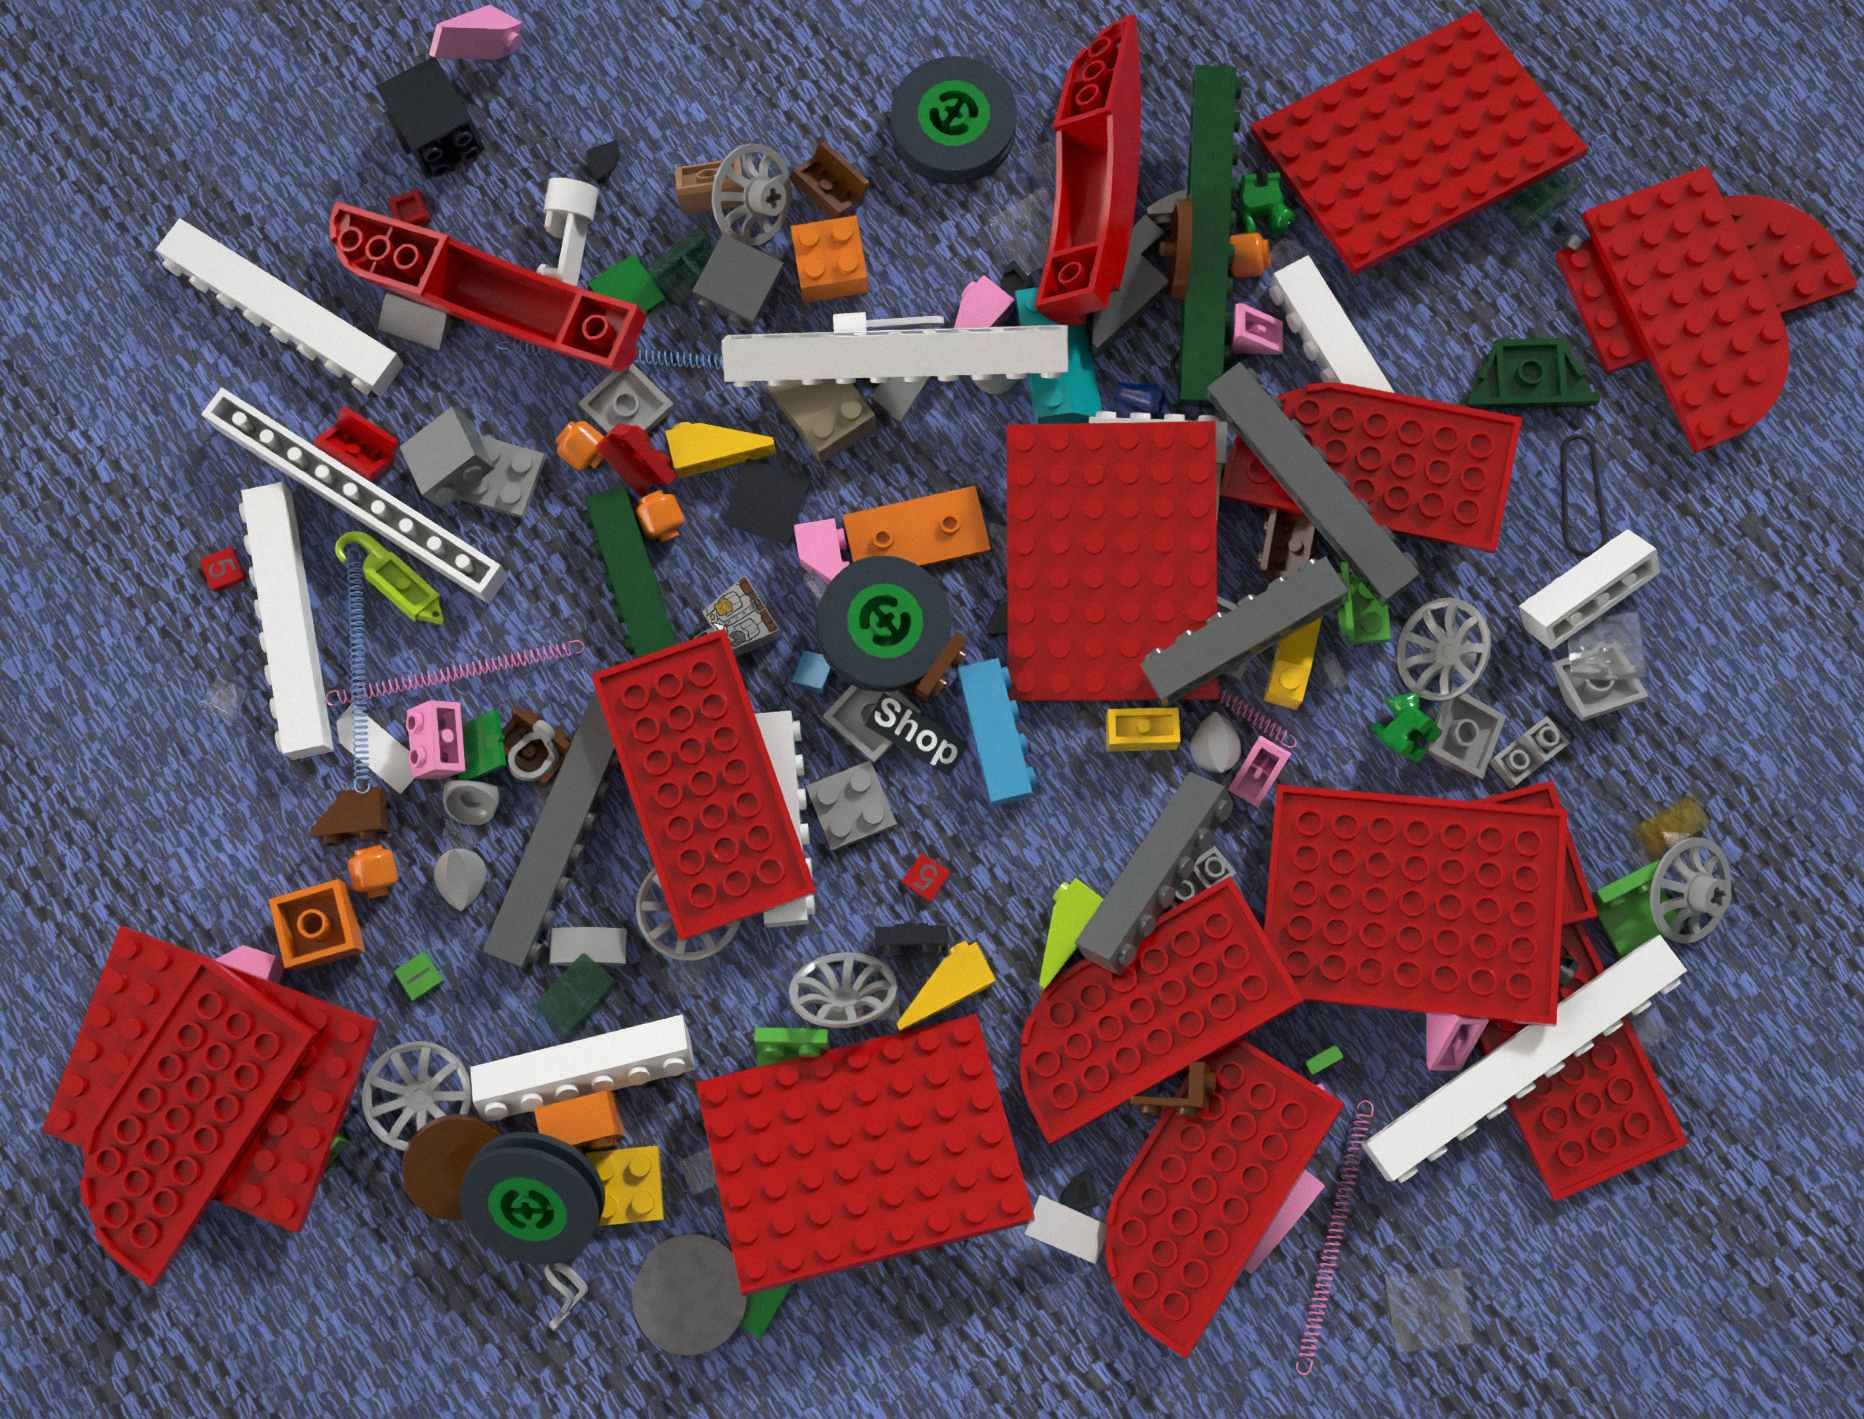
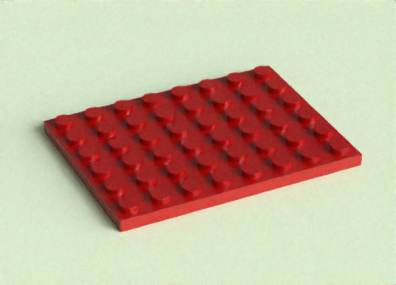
[1250,10,1588,276]
[1007,421,1218,701]
[1264,784,1568,1027]
[42,926,380,1232]
[695,1014,1035,1297]

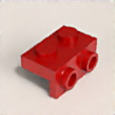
[314,407,398,482]
[596,423,677,495]

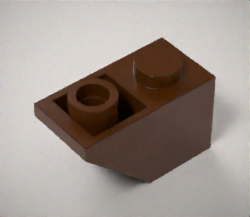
[310,787,390,846]

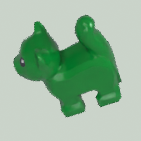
[1237,172,1296,239]
[1370,692,1443,763]

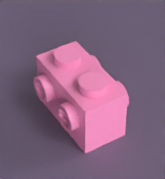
[406,700,465,780]

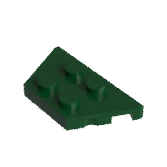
[1466,338,1600,409]

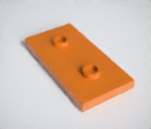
[842,486,991,568]

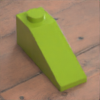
[1038,878,1104,991]

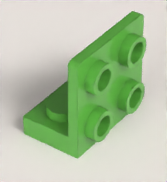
[1337,562,1391,645]
[1591,859,1683,959]
[754,1027,830,1067]

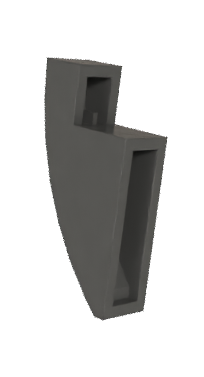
[1091,214,1169,359]

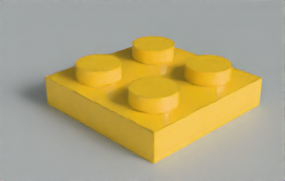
[585,1146,664,1226]

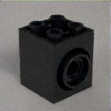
[376,57,485,179]

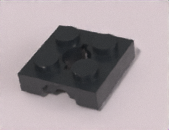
[875,923,948,959]

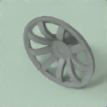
[712,143,792,246]
[1397,597,1491,701]
[1650,837,1731,944]
[636,867,742,961]
[789,952,897,1028]
[362,1041,472,1151]

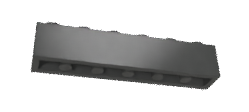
[1140,556,1349,708]
[1075,772,1234,976]

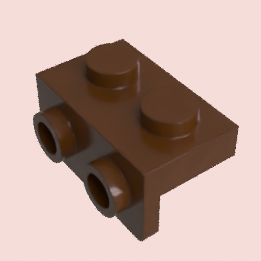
[790,141,870,219]
[1258,509,1319,581]
[904,632,969,704]
[501,706,571,788]

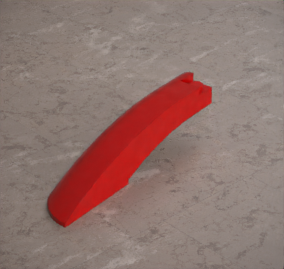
[1035,14,1141,325]
[330,201,647,372]

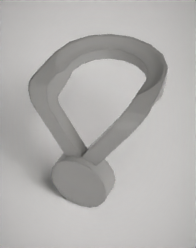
[507,720,559,781]
[544,1262,588,1332]

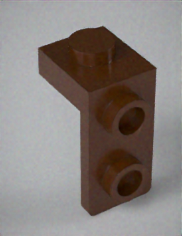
[1130,1062,1216,1117]

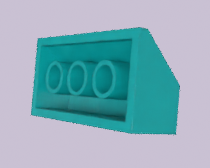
[1014,287,1102,424]

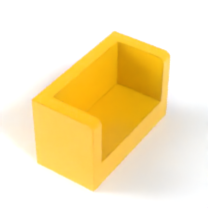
[1105,707,1180,752]

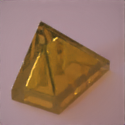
[1632,793,1711,858]

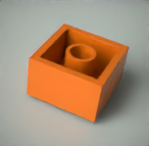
[790,215,869,303]
[268,879,366,973]
[534,1090,626,1154]

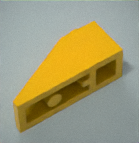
[665,422,777,479]
[1263,617,1322,710]
[897,941,996,1032]

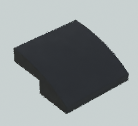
[724,458,812,545]

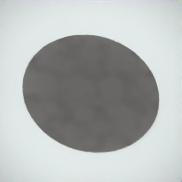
[632,1234,747,1355]

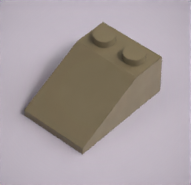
[764,379,877,465]

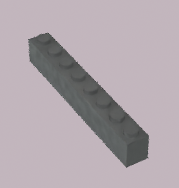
[1206,362,1420,607]
[482,690,621,970]

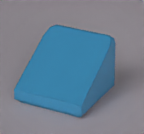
[791,651,833,695]

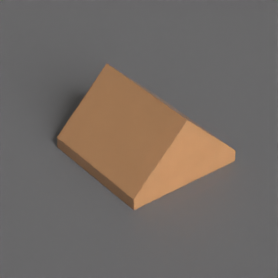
[675,157,744,216]

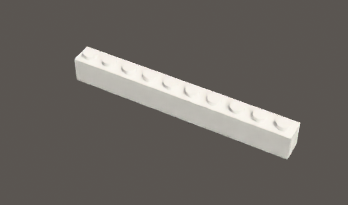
[722,325,1069,387]
[201,387,509,604]
[1361,935,1687,1183]

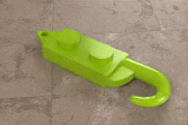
[335,531,444,625]

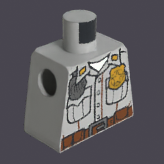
[693,576,782,657]

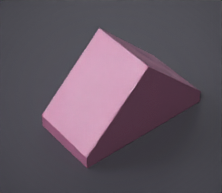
[1230,303,1283,355]
[1228,736,1291,808]
[1426,1014,1489,1071]

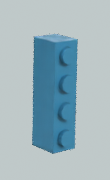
[958,658,1037,808]

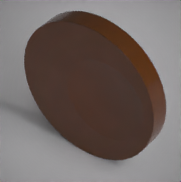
[1159,199,1192,300]
[402,1114,501,1220]

